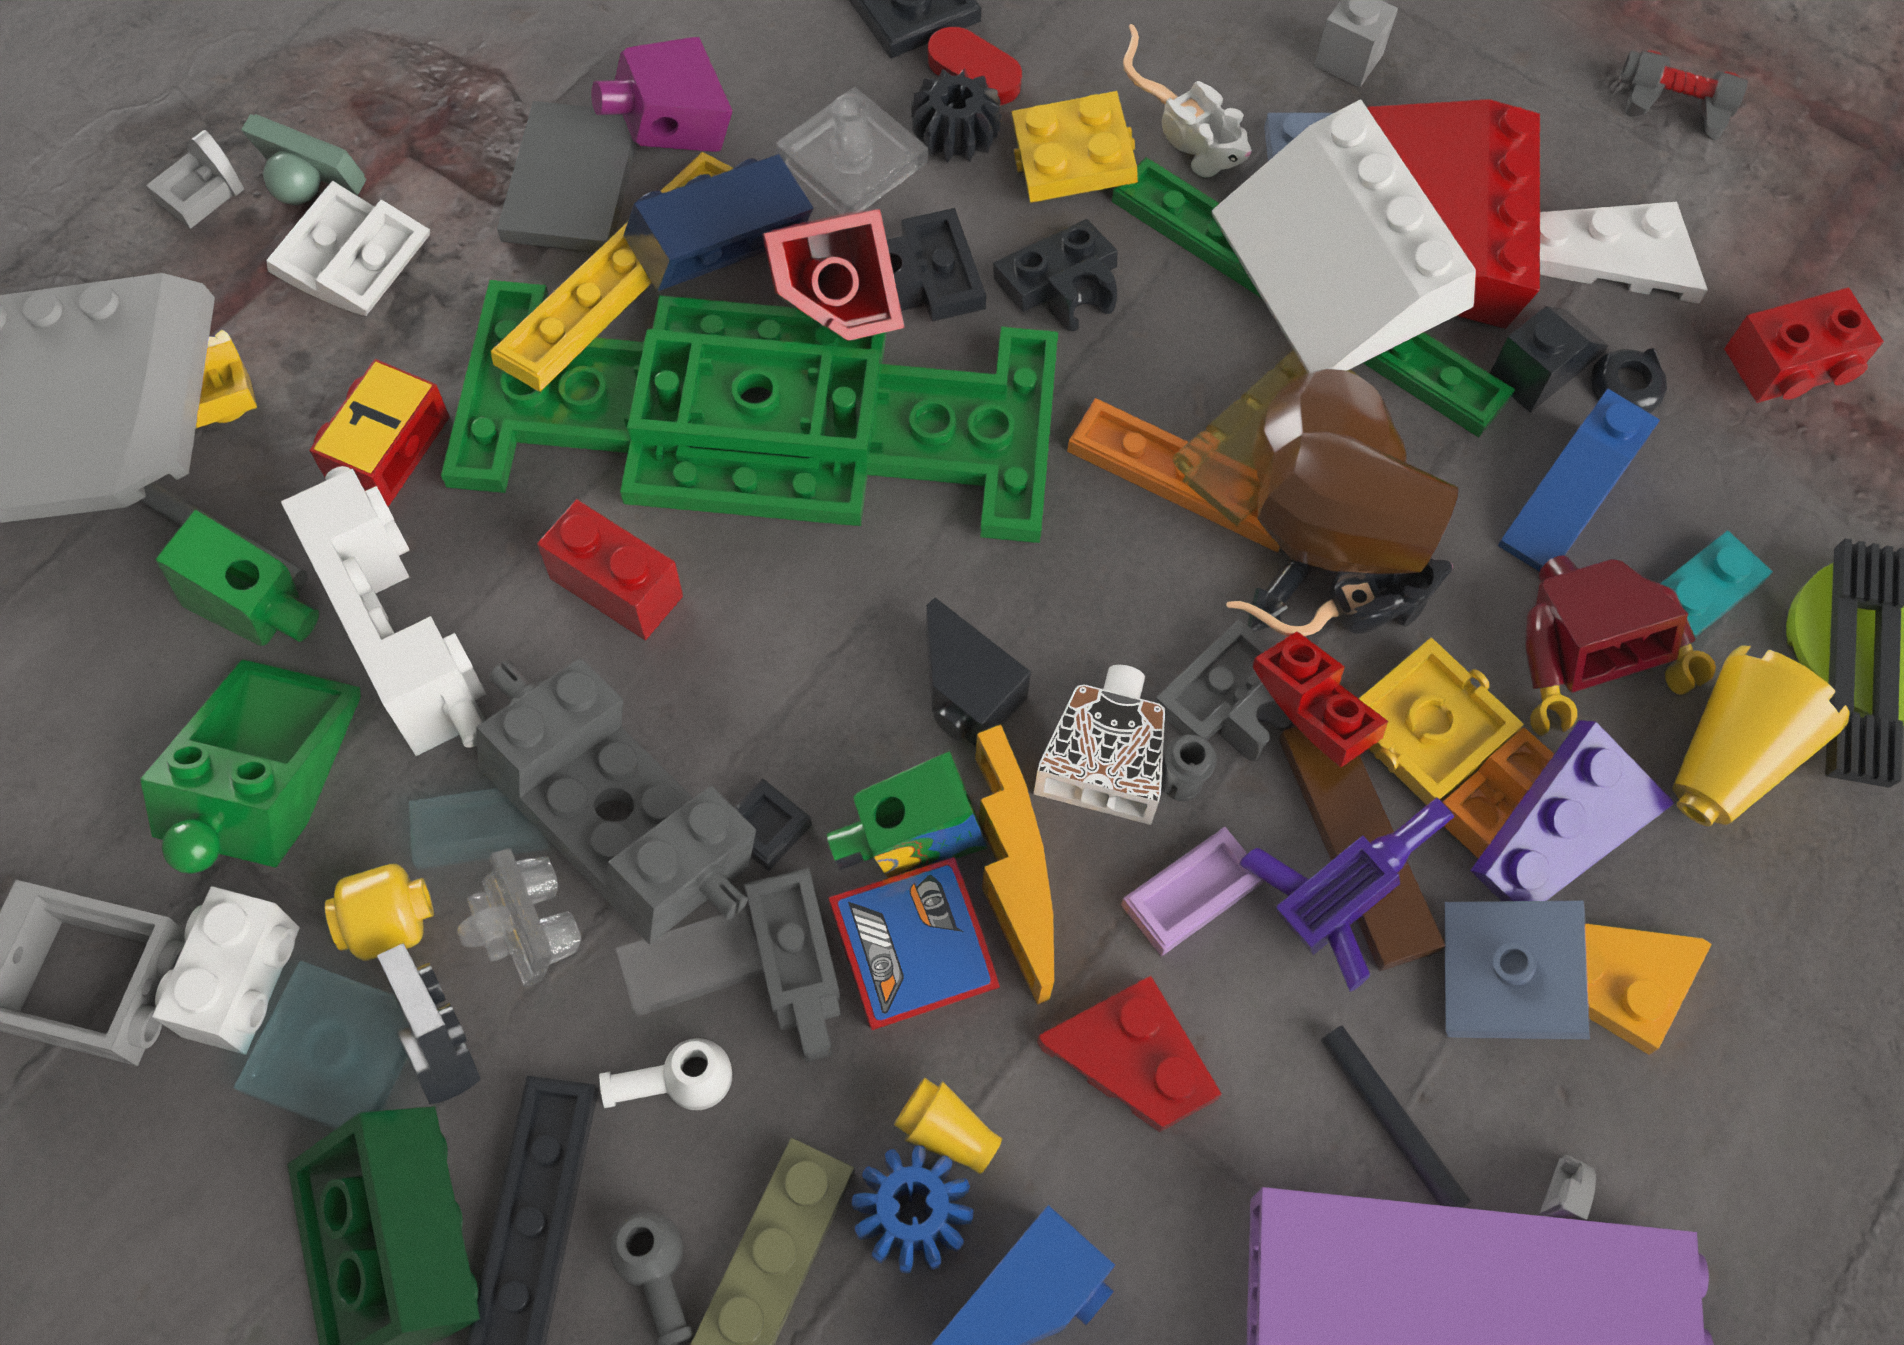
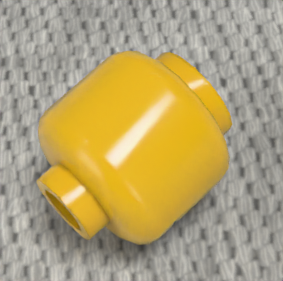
[325,864,434,961]

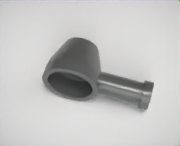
[610,1212,695,1345]

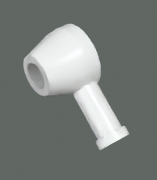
[599,1038,732,1110]

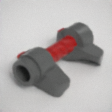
[1619,50,1748,140]

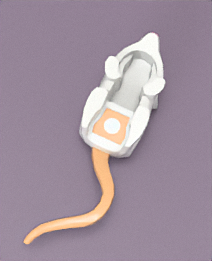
[1123,24,1252,178]

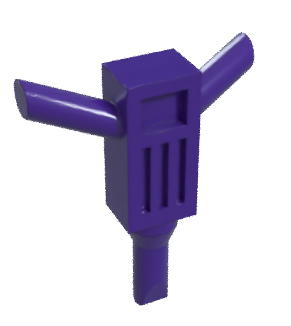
[1239,797,1454,992]

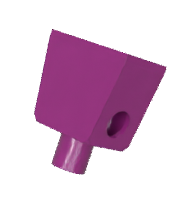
[591,37,733,152]

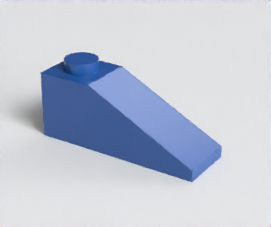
[1497,389,1660,572]
[932,1205,1115,1345]

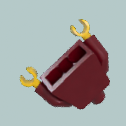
[1525,555,1716,736]

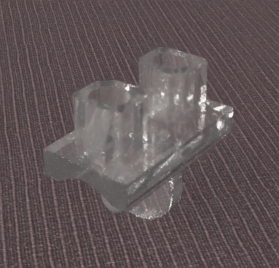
[457,848,581,987]

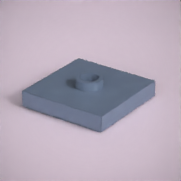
[1445,901,1590,1040]

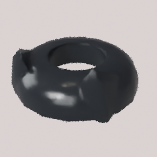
[1591,348,1667,413]

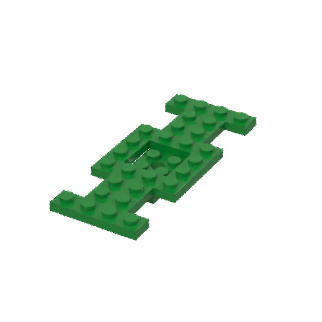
[441,280,1058,543]

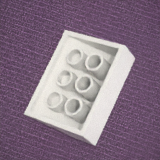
[1212,99,1476,374]

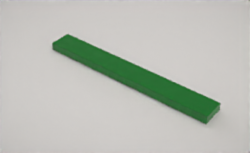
[1112,157,1515,438]

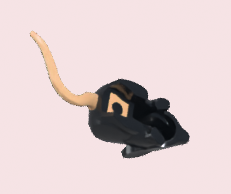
[1226,558,1453,636]

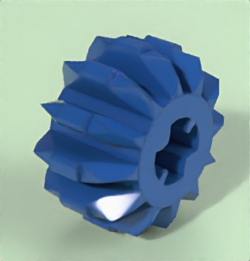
[852,1145,973,1274]

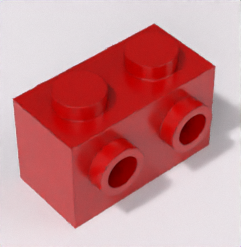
[1724,287,1884,403]

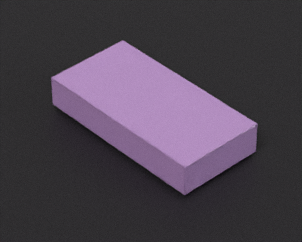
[1121,827,1264,956]

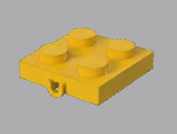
[1012,91,1138,203]
[1359,637,1524,805]

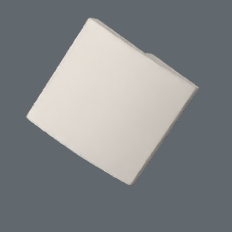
[267,181,430,316]

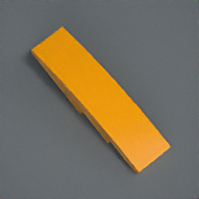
[975,724,1054,1005]

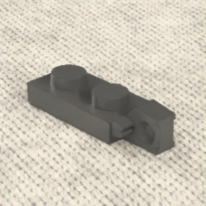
[744,868,841,1063]

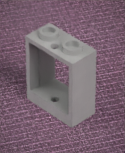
[0,880,186,1066]

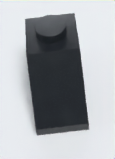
[1490,306,1609,413]
[926,597,1031,747]

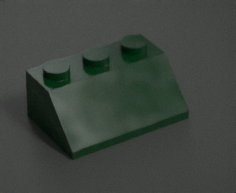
[287,1106,480,1345]

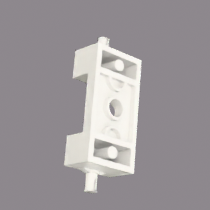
[281,466,487,756]

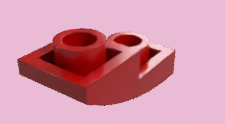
[1252,631,1388,767]

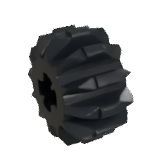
[911,68,1002,163]

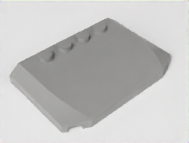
[0,273,215,523]

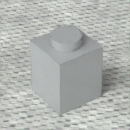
[1314,0,1398,88]

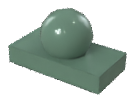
[241,114,367,205]

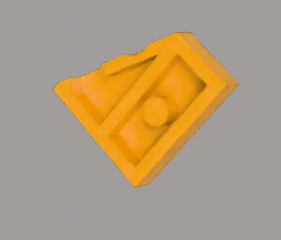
[1585,924,1712,1055]

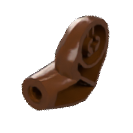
[1252,369,1458,574]

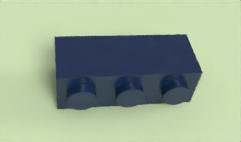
[623,154,814,291]

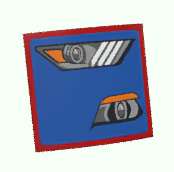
[828,857,1000,1030]

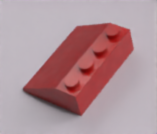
[1367,99,1540,329]

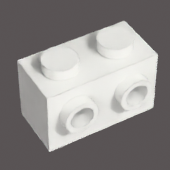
[152,886,300,1055]

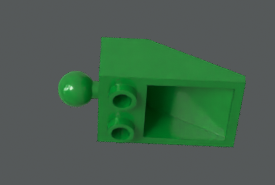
[140,659,361,874]

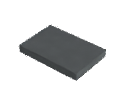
[497,101,637,252]

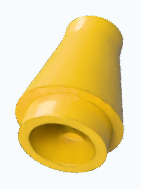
[894,1077,1002,1174]

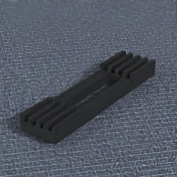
[1825,538,1904,788]

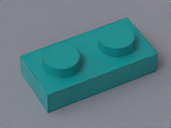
[1660,530,1773,638]

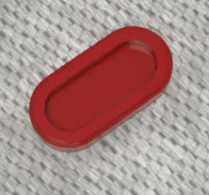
[928,27,1022,106]

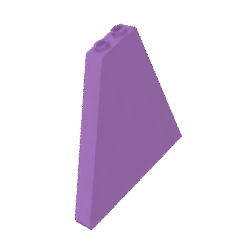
[1246,1187,1714,1345]

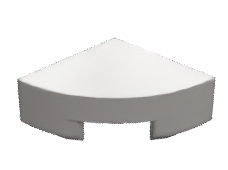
[1539,1155,1596,1221]

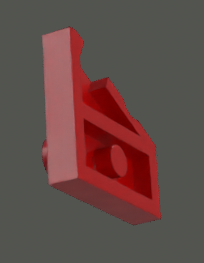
[1037,975,1222,1132]

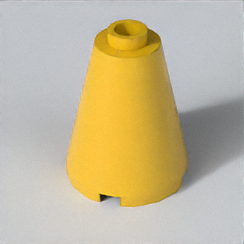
[1672,646,1850,827]

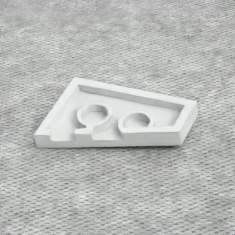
[1540,202,1708,304]

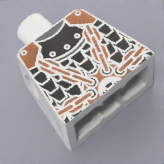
[1034,665,1165,825]

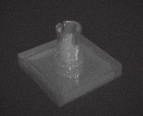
[775,87,928,214]

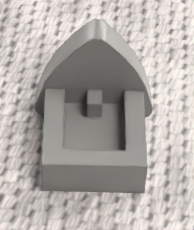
[146,130,244,229]

